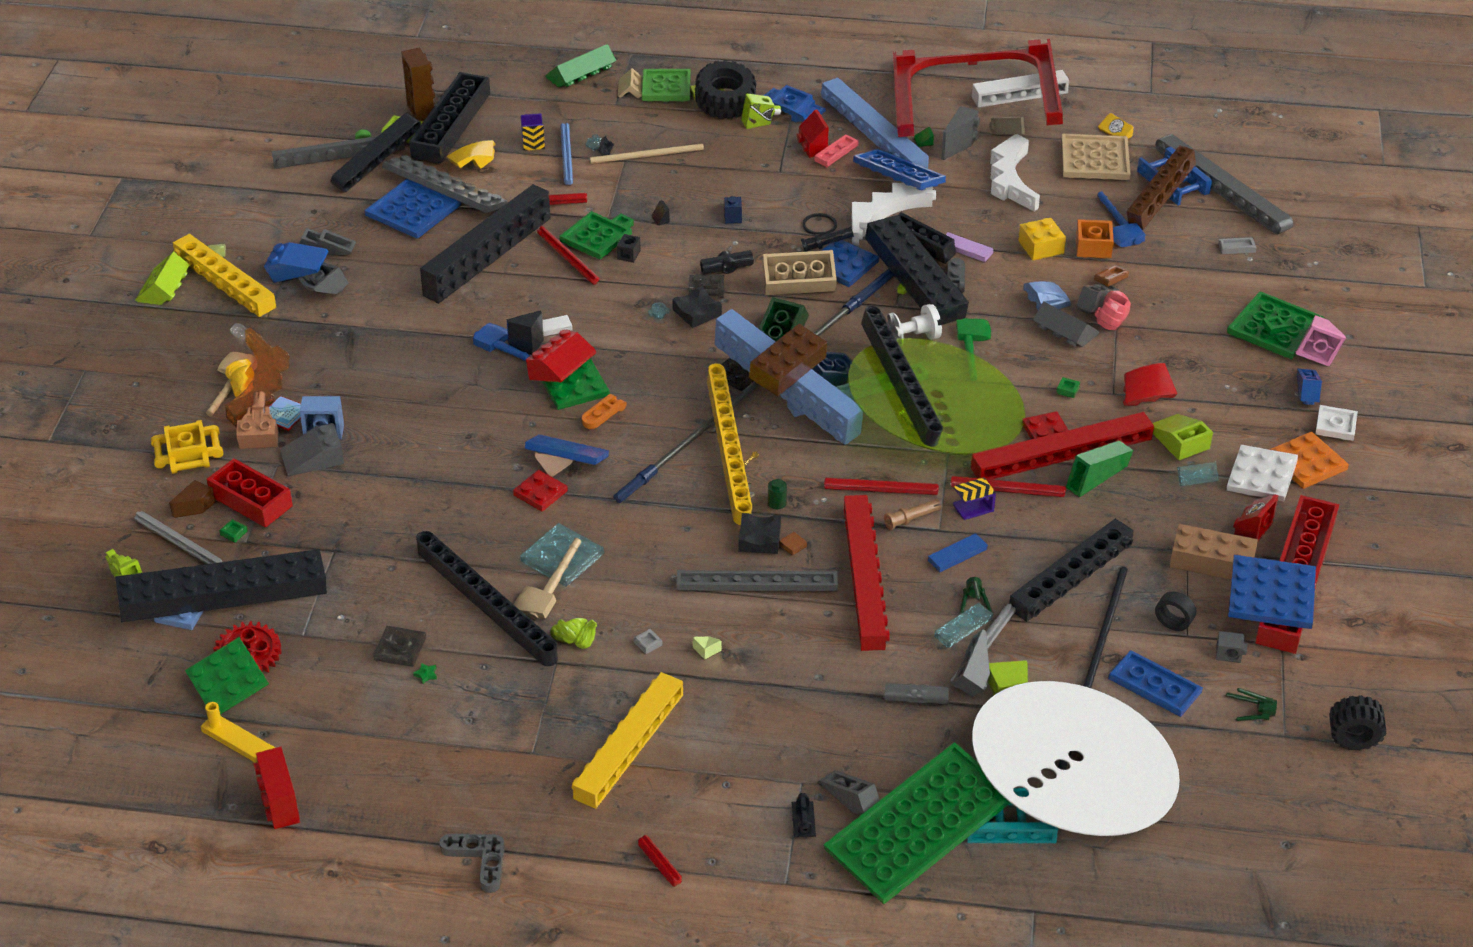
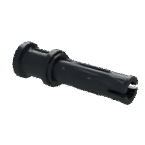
[801,226,854,252]

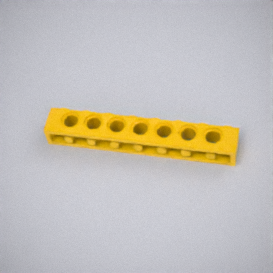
[172,234,276,317]

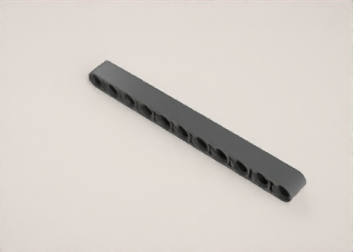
[1155,134,1293,234]

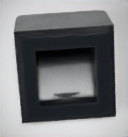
[652,200,670,225]

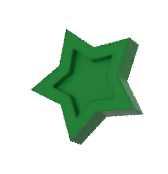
[413,663,437,684]

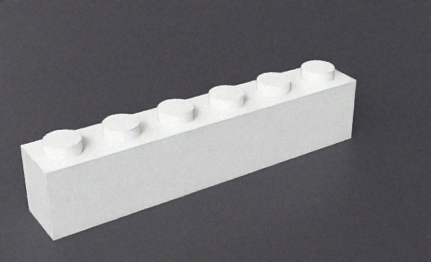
[972,70,1069,107]

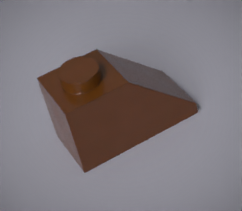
[169,480,215,518]

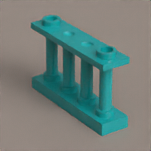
[967,787,1058,843]

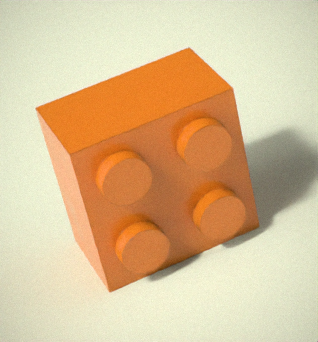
[1076,219,1114,259]

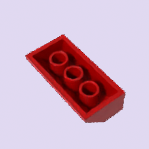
[526,329,596,382]

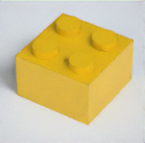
[1018,218,1066,260]

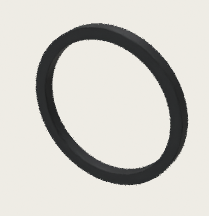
[803,213,837,236]

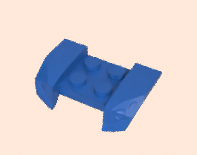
[763,85,826,122]

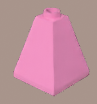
[1296,315,1346,366]

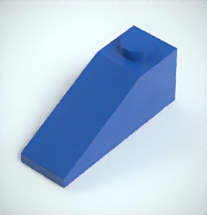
[1297,368,1322,405]

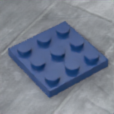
[821,240,879,287]

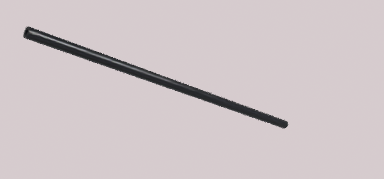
[1058,567,1128,770]

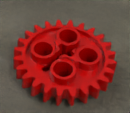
[213,621,282,673]

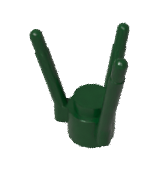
[960,577,994,617]
[1226,688,1277,721]

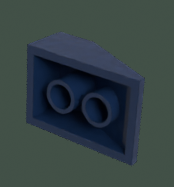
[812,352,864,387]

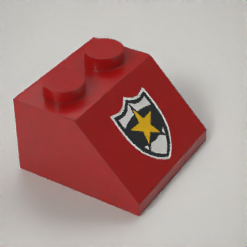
[1233,494,1279,543]

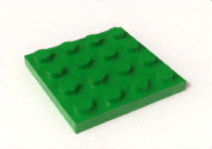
[1227,291,1325,360]

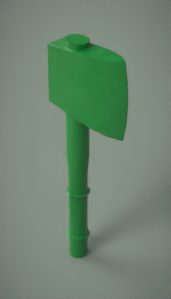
[956,318,991,382]

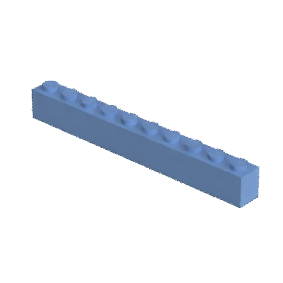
[821,78,929,169]

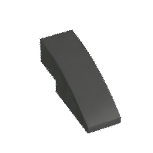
[299,228,356,255]

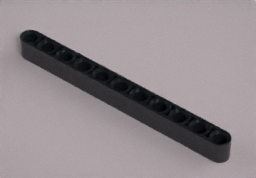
[861,305,943,447]
[416,531,558,666]

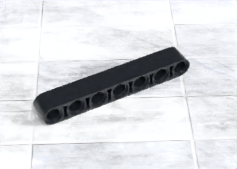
[330,113,421,192]

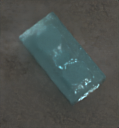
[1177,462,1219,486]

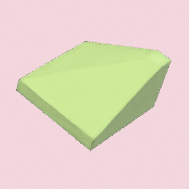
[208,244,226,257]

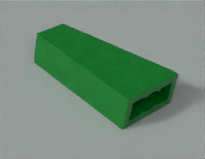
[1066,441,1133,497]

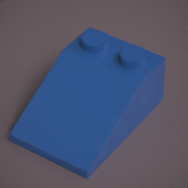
[264,242,329,283]

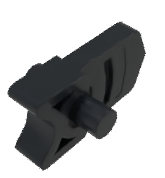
[598,136,614,156]

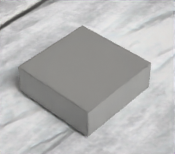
[634,629,662,654]

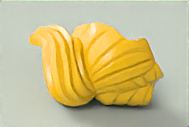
[225,359,255,399]

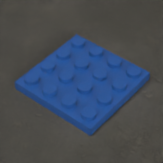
[365,179,461,239]
[1228,555,1316,629]

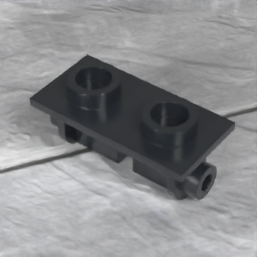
[791,793,816,837]

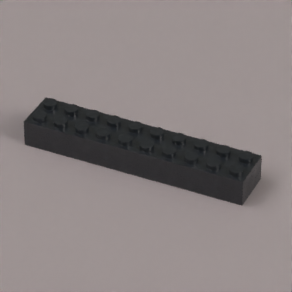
[420,184,551,304]
[115,549,327,623]

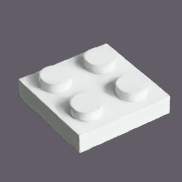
[1315,405,1358,441]

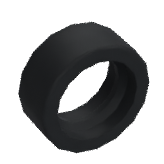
[1155,591,1196,631]

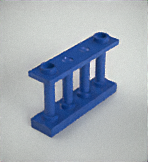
[1137,147,1212,205]

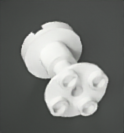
[887,304,942,347]

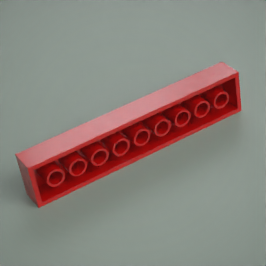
[1255,495,1340,654]

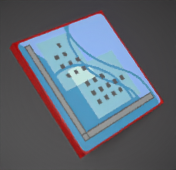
[269,396,301,431]

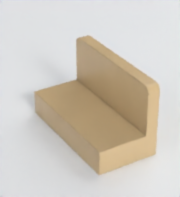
[618,68,643,98]

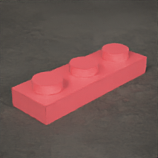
[815,134,858,167]

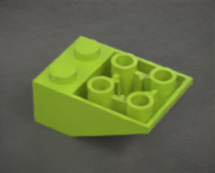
[1153,414,1213,460]

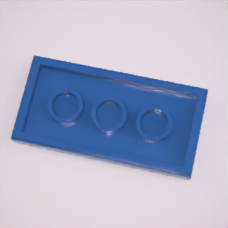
[525,434,609,465]
[1108,650,1203,717]

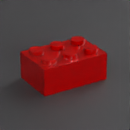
[253,747,300,830]

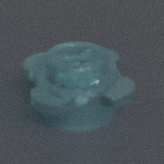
[648,302,669,319]

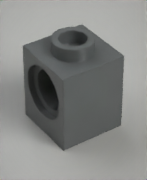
[1216,631,1247,663]

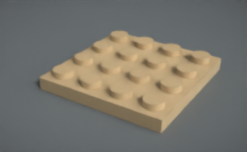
[1061,134,1131,180]

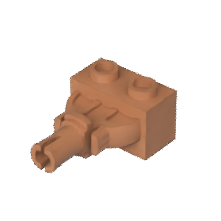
[236,391,279,449]

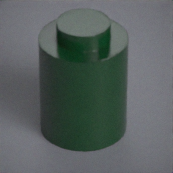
[768,479,787,510]

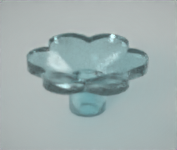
[586,134,601,150]

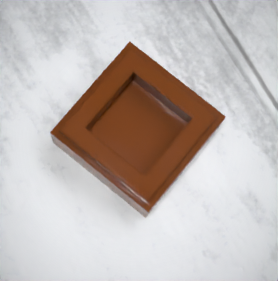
[779,532,807,556]

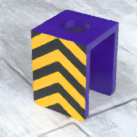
[521,113,545,151]
[953,477,996,520]

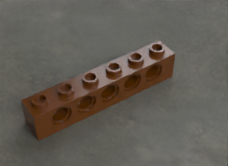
[1126,145,1196,230]

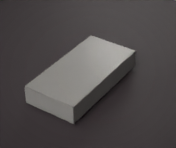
[1218,237,1256,254]

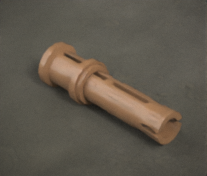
[884,499,941,530]

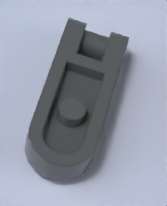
[947,258,965,292]

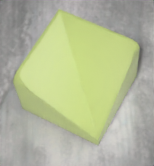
[693,637,722,659]

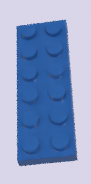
[853,149,946,190]

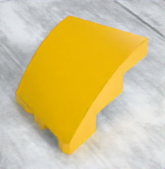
[446,140,496,169]

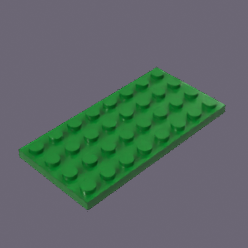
[824,742,1011,904]

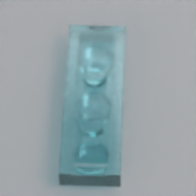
[934,603,993,648]

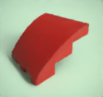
[1123,363,1178,406]

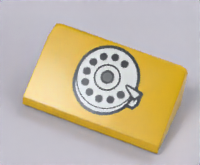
[1098,113,1134,139]

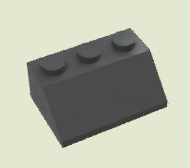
[1033,301,1099,347]

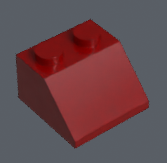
[797,109,829,158]

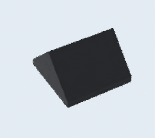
[506,310,544,355]

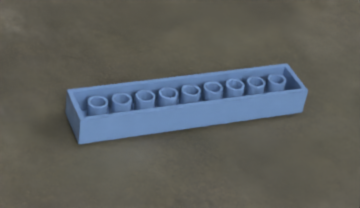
[715,309,864,445]

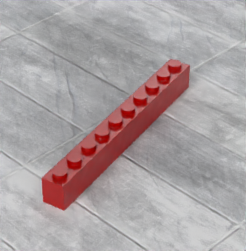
[971,412,1154,479]
[843,495,890,651]

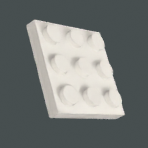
[1227,445,1298,501]

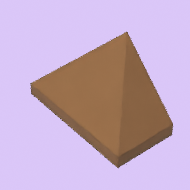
[535,452,575,477]

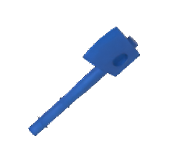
[1097,191,1146,247]
[473,323,531,361]

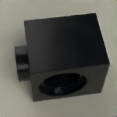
[617,234,641,263]

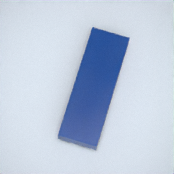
[928,533,988,572]

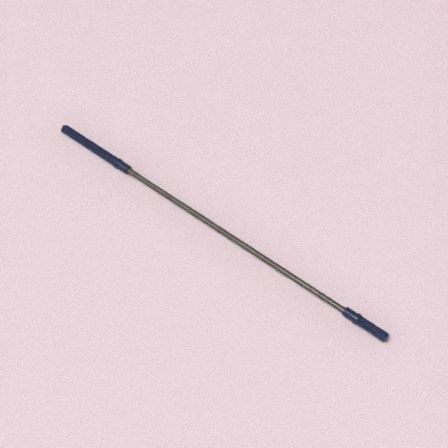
[613,268,894,503]

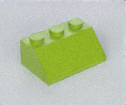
[135,251,189,305]

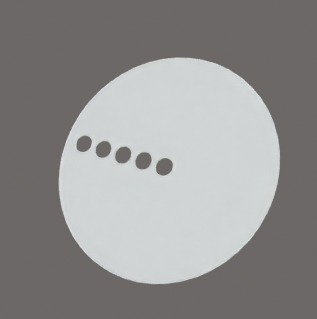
[972,681,1180,836]

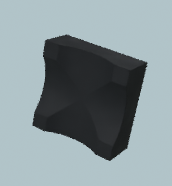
[672,286,722,328]
[738,513,781,554]

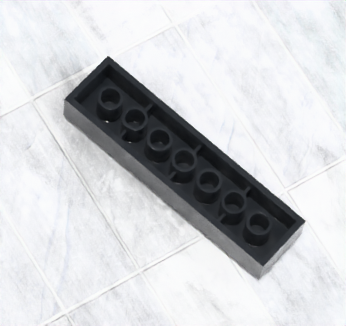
[409,72,490,164]
[865,215,969,326]

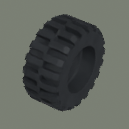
[695,60,756,119]

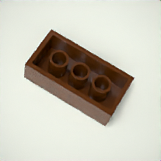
[401,47,436,121]
[749,324,828,397]

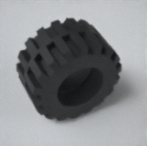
[1329,695,1386,751]

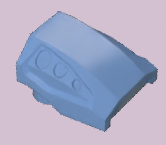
[1023,281,1071,310]

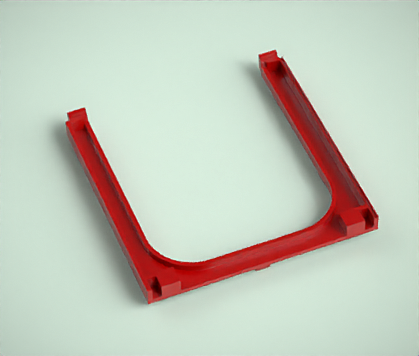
[893,39,1063,137]

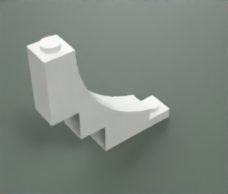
[852,183,936,247]

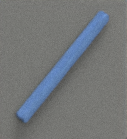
[560,123,573,185]

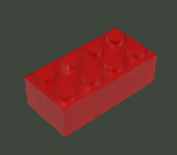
[206,458,293,528]

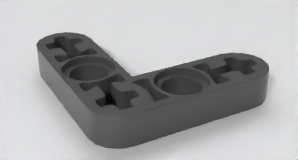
[439,834,505,893]

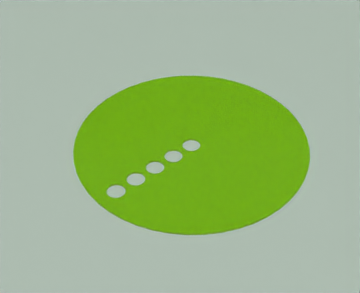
[848,338,1025,454]

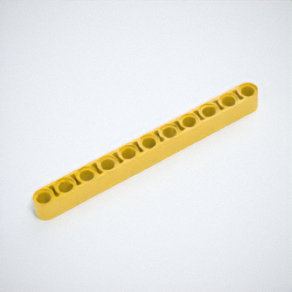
[707,363,752,525]

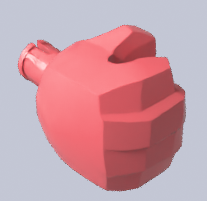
[1095,291,1131,330]

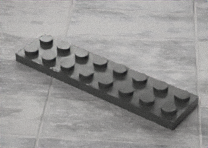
[382,155,508,213]

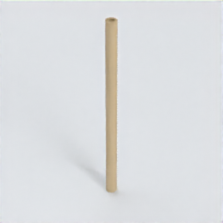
[590,143,704,164]

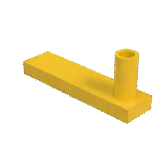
[200,702,276,762]

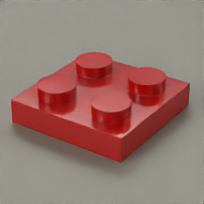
[1022,411,1069,439]
[513,470,568,512]

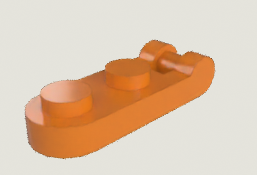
[582,394,627,429]

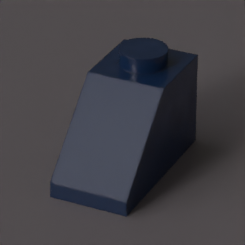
[723,196,742,224]

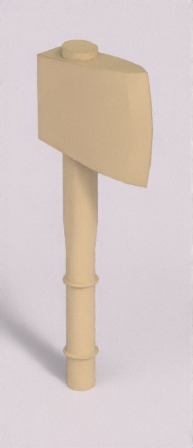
[206,352,259,417]
[514,538,581,620]

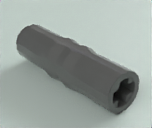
[885,683,949,704]

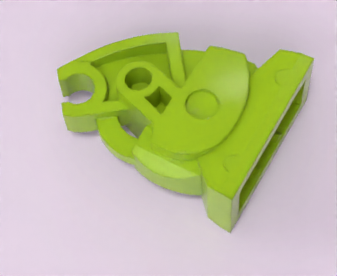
[105,549,142,577]

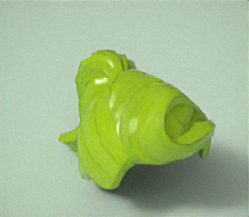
[550,618,597,649]

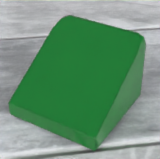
[914,127,934,147]

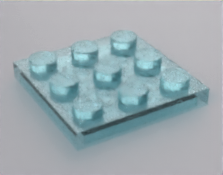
[520,523,604,587]

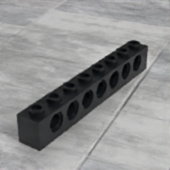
[1009,518,1134,622]

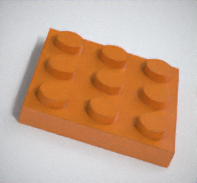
[1269,431,1349,489]

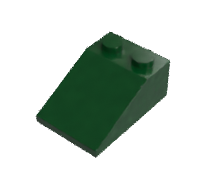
[758,297,809,342]

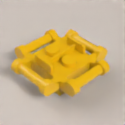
[151,420,224,474]

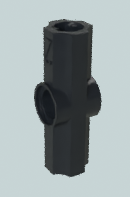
[700,250,754,275]

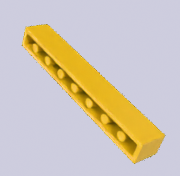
[572,672,683,809]

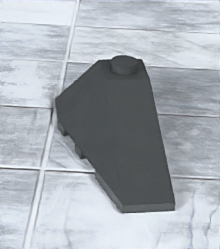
[297,262,349,294]

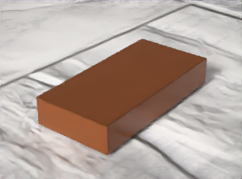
[1094,265,1129,286]

